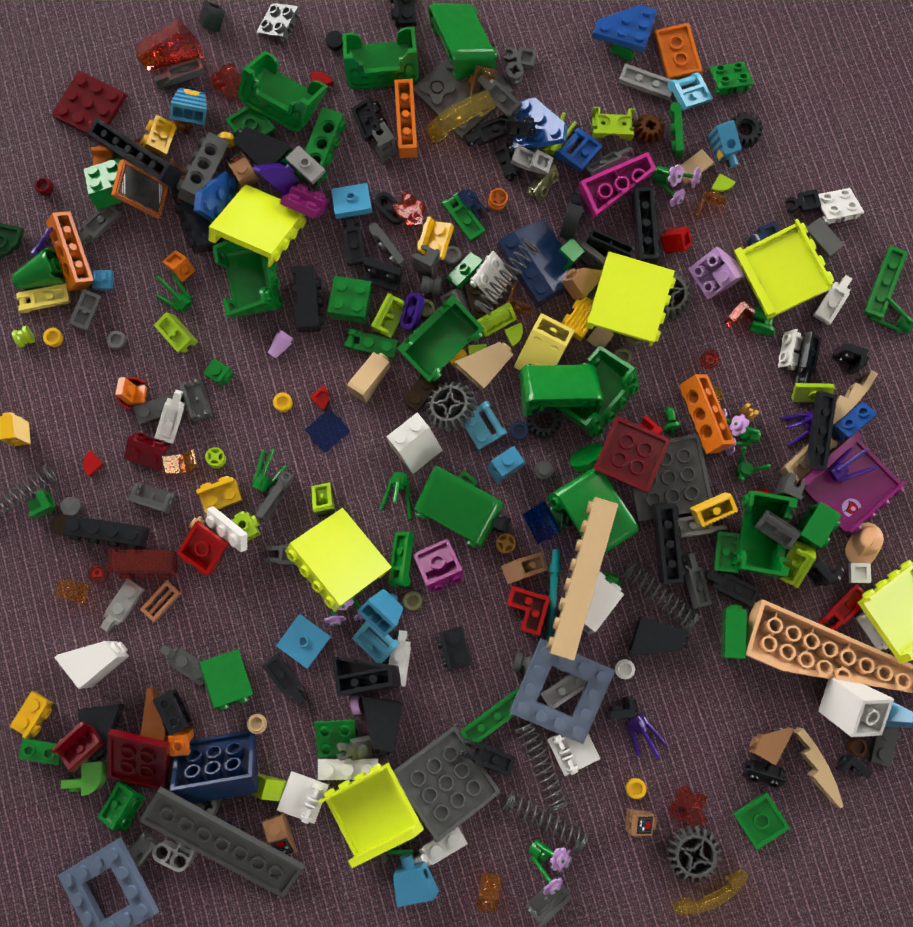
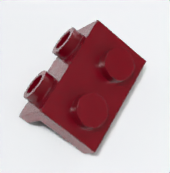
[124,432,170,471]
[51,722,104,772]

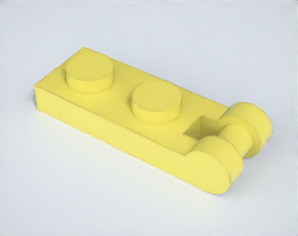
[16,283,71,313]

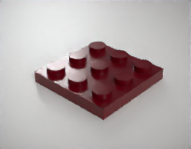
[51,70,127,138]
[593,416,671,494]
[107,729,170,790]

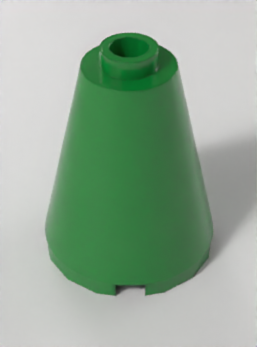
[12,247,66,290]

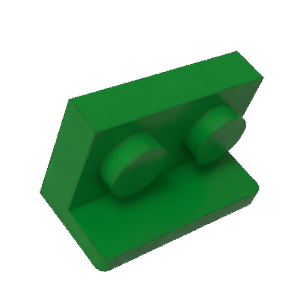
[713,531,740,574]
[18,739,64,765]
[97,781,146,832]

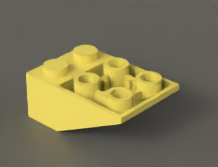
[514,313,575,371]

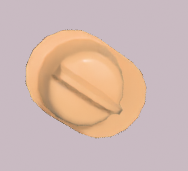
[845,523,884,563]

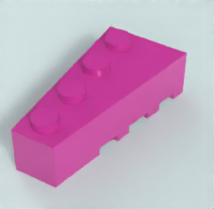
[578,152,656,220]

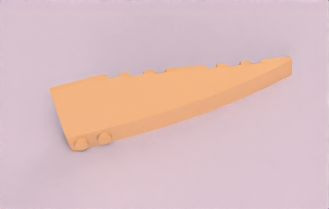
[746,599,913,693]

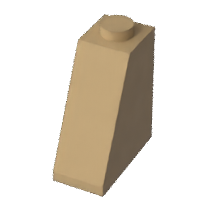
[452,342,514,389]
[347,352,391,404]

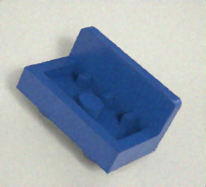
[834,402,877,441]

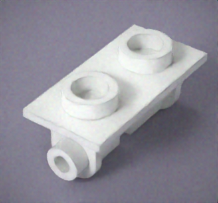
[778,329,803,370]

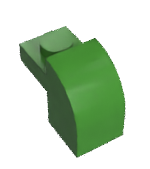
[61,760,107,796]

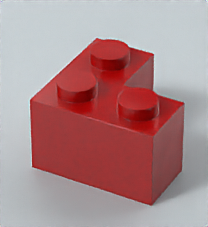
[506,586,551,636]

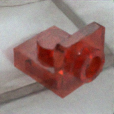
[724,301,757,327]

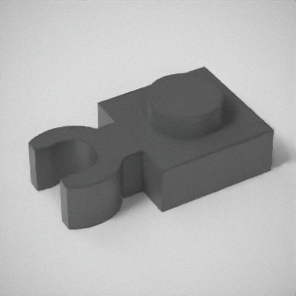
[504,46,537,70]
[336,735,372,761]

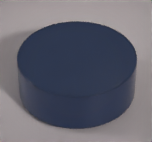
[509,421,529,441]

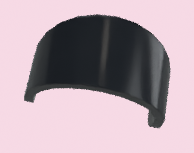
[492,518,512,534]

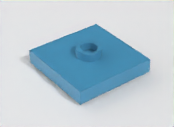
[331,183,372,219]
[276,614,331,669]

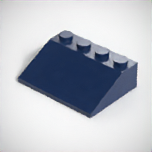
[497,219,577,308]
[170,730,258,804]

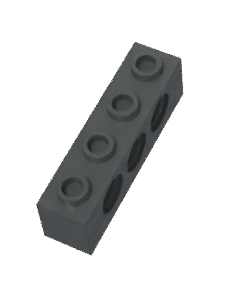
[176,132,229,205]

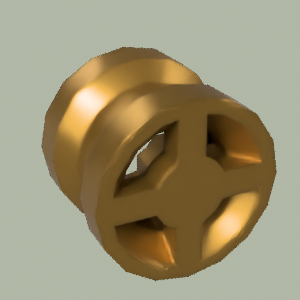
[735,401,760,423]
[496,534,516,554]

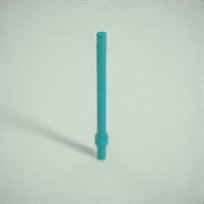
[546,549,561,641]

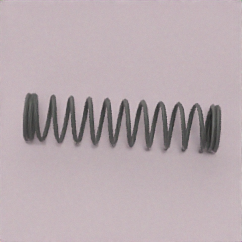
[474,238,540,315]
[0,465,57,515]
[622,561,700,631]
[515,722,569,812]
[502,791,589,853]

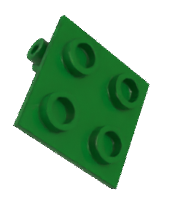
[709,62,755,96]
[314,719,356,758]

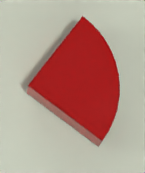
[310,72,334,87]
[310,385,329,412]
[83,450,104,477]

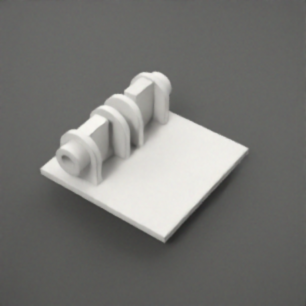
[818,188,864,225]
[470,251,512,304]
[547,734,600,776]
[277,771,329,824]

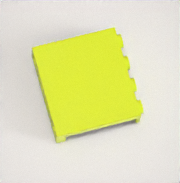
[209,184,306,267]
[734,219,834,320]
[586,252,676,347]
[285,508,392,612]
[857,560,913,663]
[318,762,424,868]

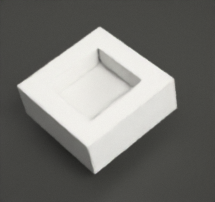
[848,563,871,583]

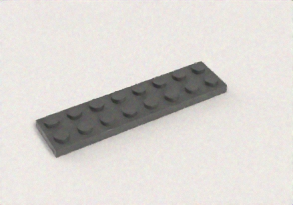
[139,787,305,898]

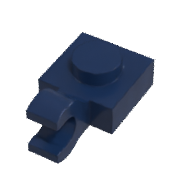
[457,190,489,219]
[746,221,780,246]

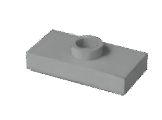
[286,146,326,185]

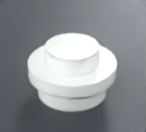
[615,659,635,679]

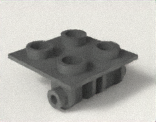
[256,3,299,44]

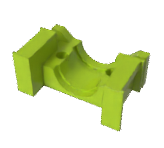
[591,107,636,141]

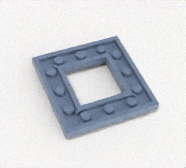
[509,638,615,744]
[58,837,160,927]

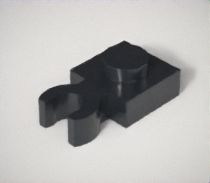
[785,189,821,213]

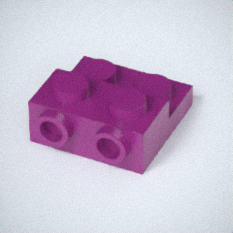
[280,184,330,219]
[413,538,465,593]

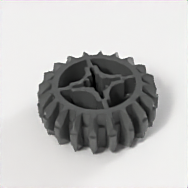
[663,271,693,320]
[426,381,477,432]
[666,825,722,883]

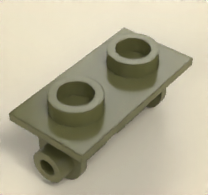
[526,163,559,203]

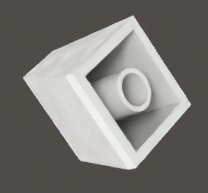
[387,413,443,474]
[559,571,624,635]
[54,641,129,689]
[818,677,894,737]

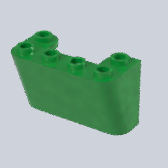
[212,240,283,319]
[557,345,640,438]

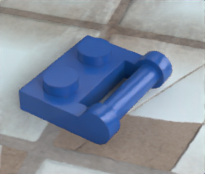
[555,128,603,173]

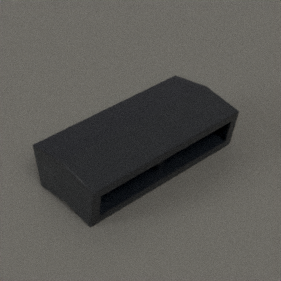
[586,228,635,258]

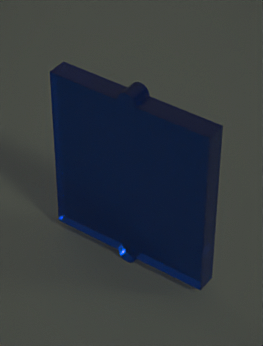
[305,408,350,453]
[522,501,561,544]

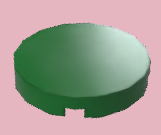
[569,443,603,472]

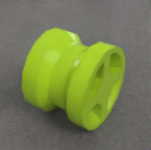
[11,325,35,348]
[205,447,226,469]

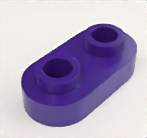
[400,292,425,330]

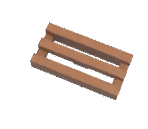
[140,580,182,623]

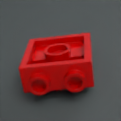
[176,521,230,576]

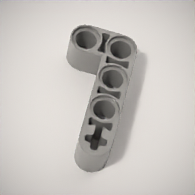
[152,799,221,872]

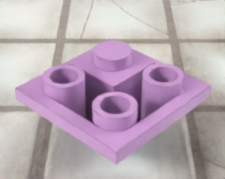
[688,247,746,299]

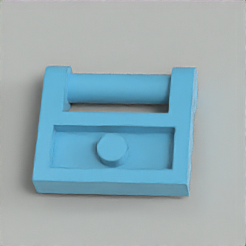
[667,72,713,111]
[464,401,508,451]
[352,621,400,663]

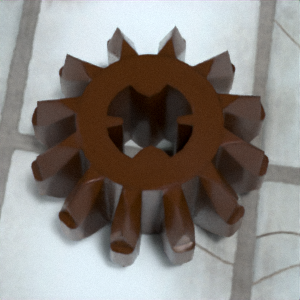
[634,113,665,146]

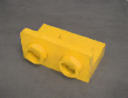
[140,115,176,157]
[417,217,454,260]
[196,476,243,514]
[10,691,54,739]

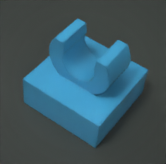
[92,270,114,290]

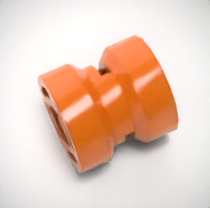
[488,188,508,212]

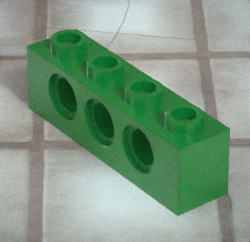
[297,107,346,186]

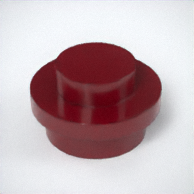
[35,178,54,196]

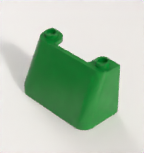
[428,3,498,81]
[342,27,419,90]
[238,51,328,132]
[396,295,484,382]
[519,363,603,416]
[414,466,504,548]
[547,468,638,554]
[734,490,798,578]

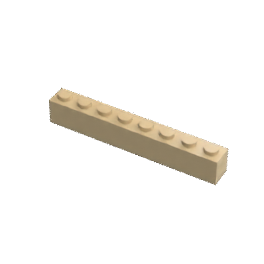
[547,497,618,661]

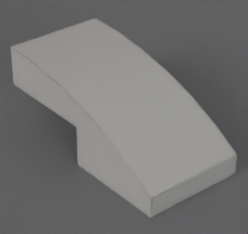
[510,145,553,175]

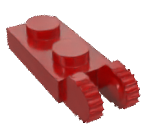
[818,584,865,631]

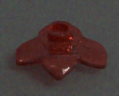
[210,63,241,98]
[392,191,425,227]
[670,785,707,825]

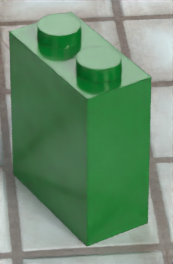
[720,605,747,659]
[198,649,253,711]

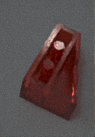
[135,18,203,71]
[107,548,178,579]

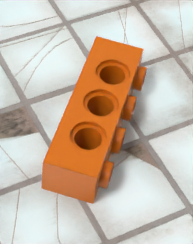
[394,79,418,158]
[46,211,94,291]
[679,374,735,454]

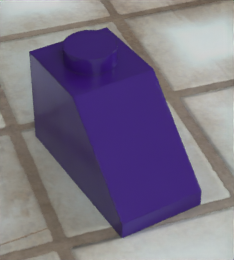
[252,163,299,196]

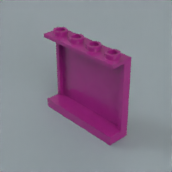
[797,432,907,535]

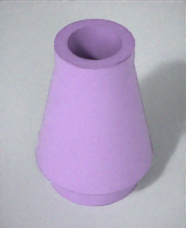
[268,330,293,359]

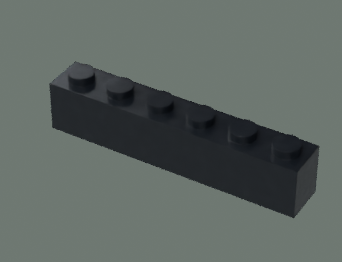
[87,117,183,188]

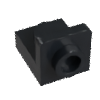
[835,753,873,778]

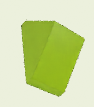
[311,482,336,515]
[251,773,287,801]

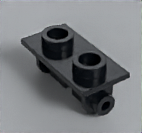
[500,115,541,137]
[496,141,522,182]
[741,759,788,788]

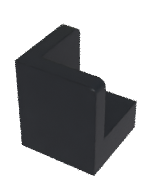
[198,0,225,32]

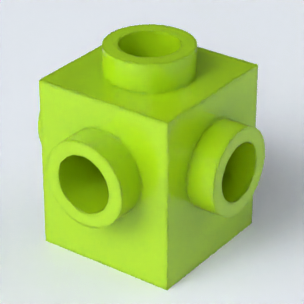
[231,511,261,541]

